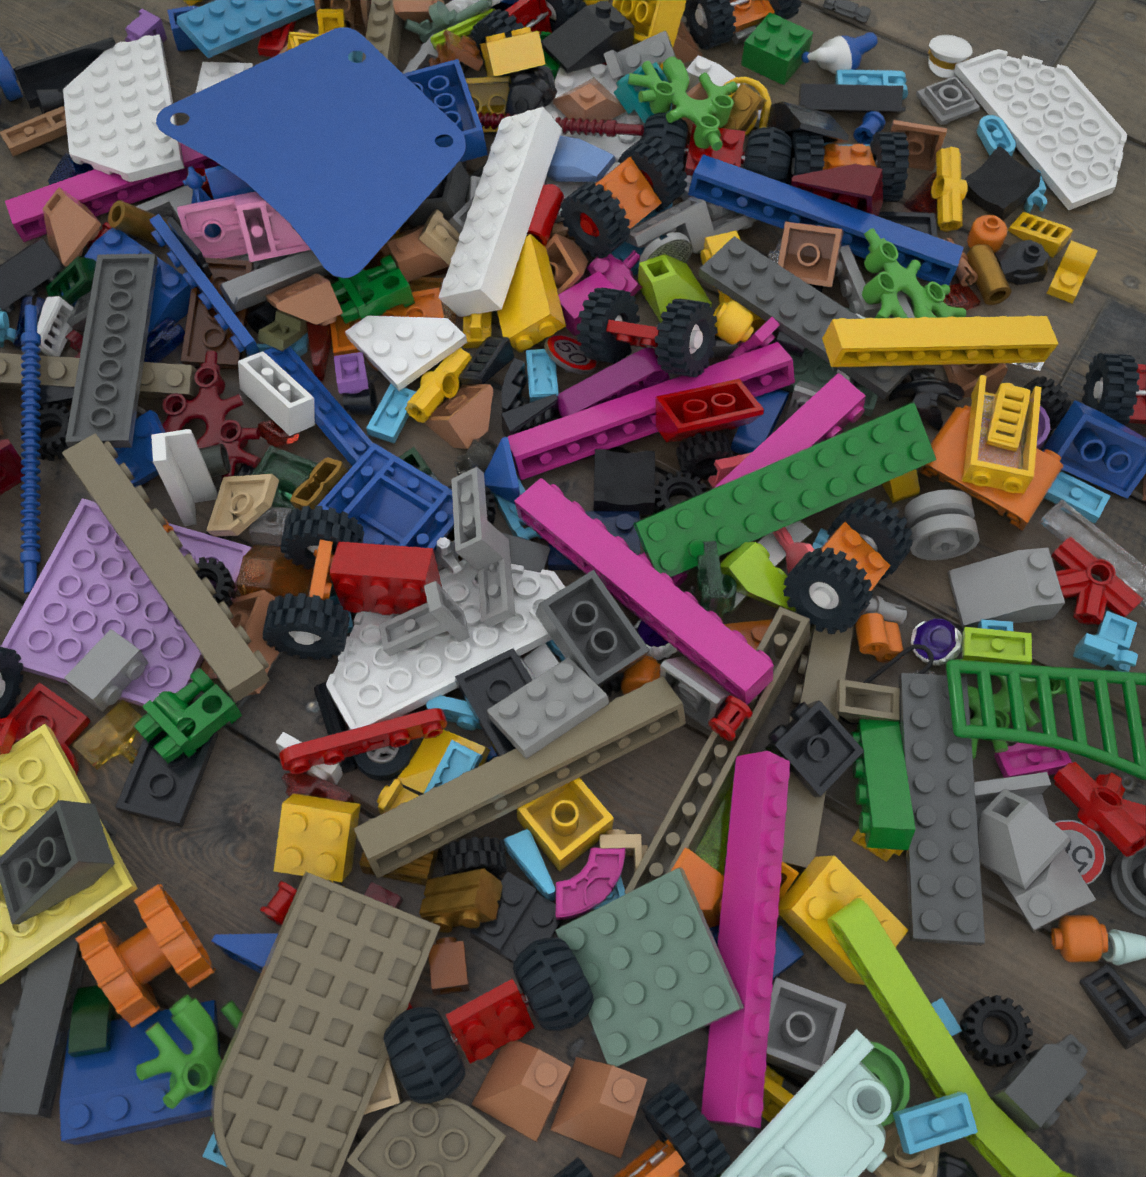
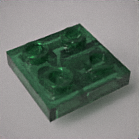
[252,445,318,515]
[697,541,737,622]

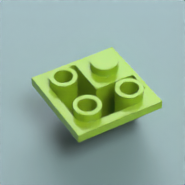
[638,254,712,323]

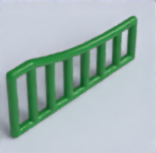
[946,659,1146,780]

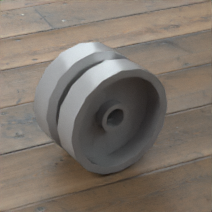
[904,490,980,560]

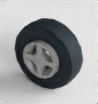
[354,741,413,781]

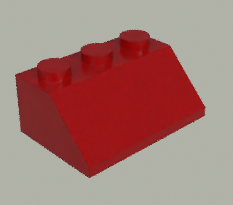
[655,379,764,442]

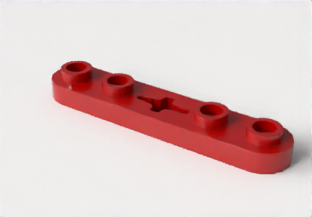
[279,708,448,774]

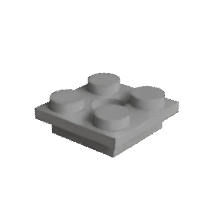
[916,76,980,125]

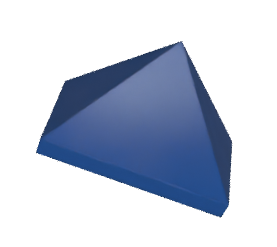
[484,437,520,504]

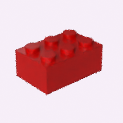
[329,541,442,615]

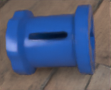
[853,111,885,145]

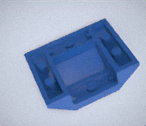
[317,443,454,551]

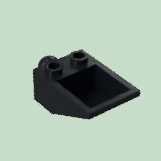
[767,101,849,145]

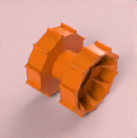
[75,884,216,1028]

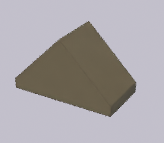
[836,679,900,723]

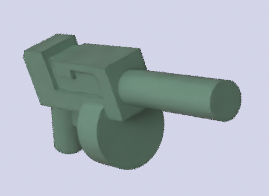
[404,0,492,43]

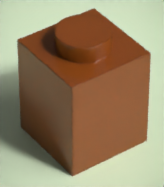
[429,937,470,996]

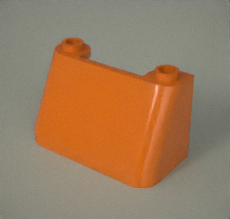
[917,405,1064,531]

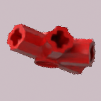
[1051,537,1144,625]
[1053,762,1146,857]

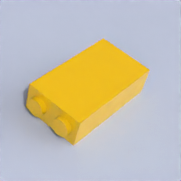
[497,234,566,353]

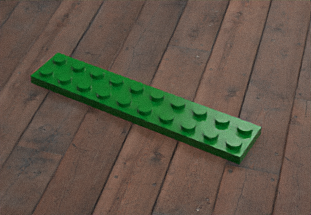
[633,402,937,577]

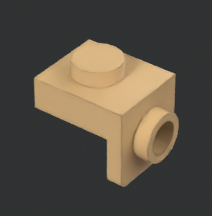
[599,829,648,873]

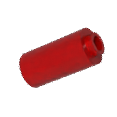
[526,184,564,246]

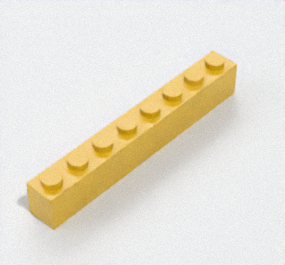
[822,315,1059,367]

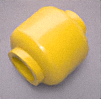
[713,301,754,345]

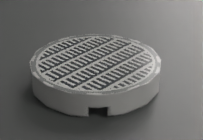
[639,232,693,263]

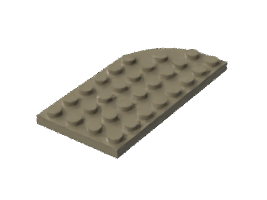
[211,871,440,1177]

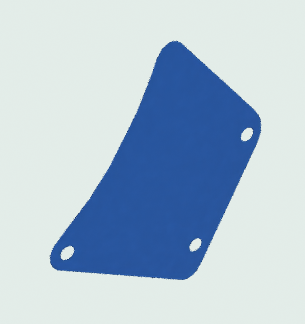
[156,27,466,278]

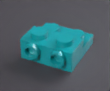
[613,62,672,124]

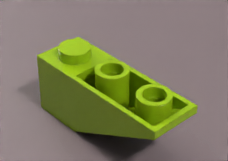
[716,542,796,612]

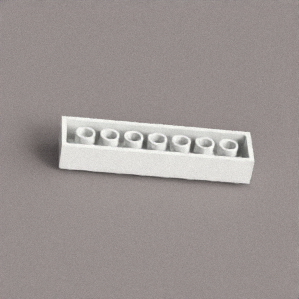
[438,107,562,317]

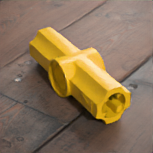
[931,147,968,232]
[405,347,472,423]

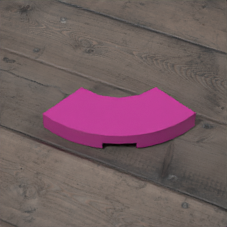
[556,848,625,920]

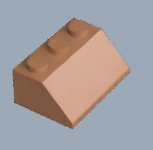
[201,590,279,696]

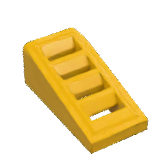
[1008,212,1073,258]
[986,383,1031,452]

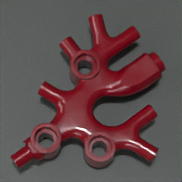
[162,351,261,481]

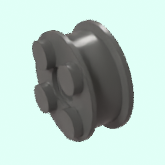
[1110,845,1146,918]

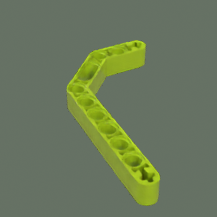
[827,898,1077,1177]

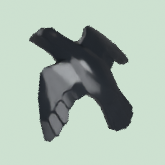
[889,368,964,430]

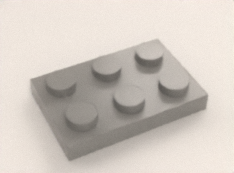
[487,657,609,759]

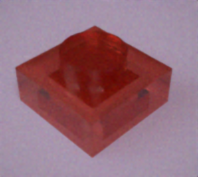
[257,420,300,448]

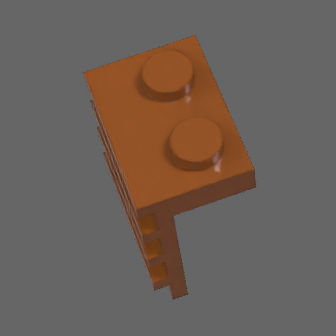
[429,29,483,72]

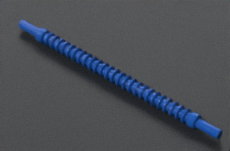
[20,305,41,594]

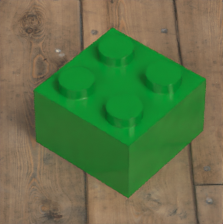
[741,12,813,86]

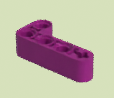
[557,347,670,417]

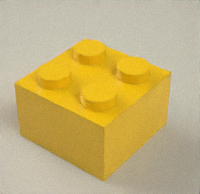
[480,27,546,77]
[517,777,614,872]
[274,794,361,882]

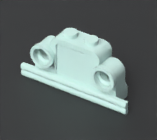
[720,1029,891,1177]

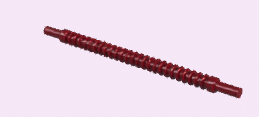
[478,112,644,137]

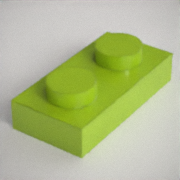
[962,627,1032,665]

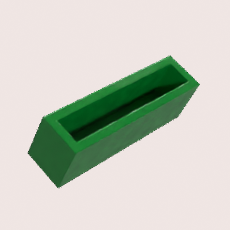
[850,719,916,850]

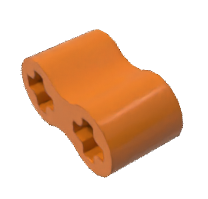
[855,613,904,663]

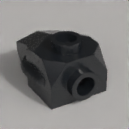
[994,240,1050,285]

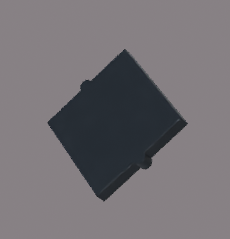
[167,217,213,278]

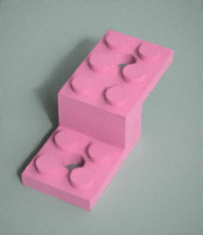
[177,191,311,262]

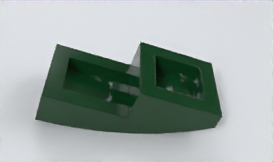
[68,985,115,1057]

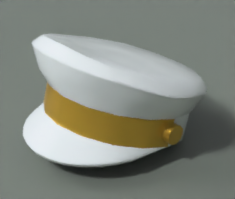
[928,35,973,78]

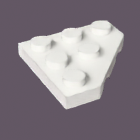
[345,316,467,391]

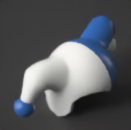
[801,32,878,74]

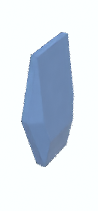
[547,135,616,182]

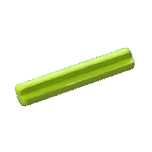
[430,8,495,50]

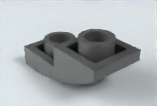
[502,533,550,573]

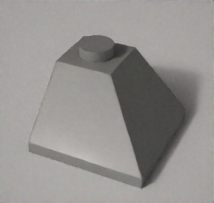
[999,849,1096,933]

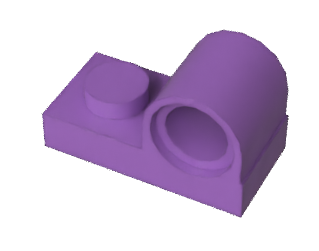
[334,352,369,394]

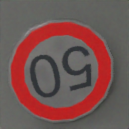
[544,335,598,374]
[1054,820,1106,885]

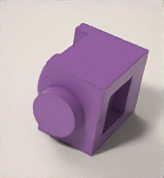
[125,9,167,42]

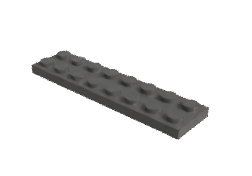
[698,236,917,400]
[65,254,158,448]
[898,673,985,946]

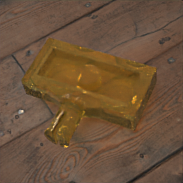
[72,700,142,770]

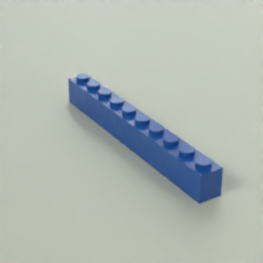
[688,154,964,286]

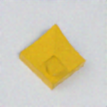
[397,729,490,793]

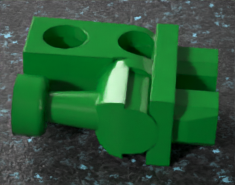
[331,255,415,324]
[134,667,242,763]

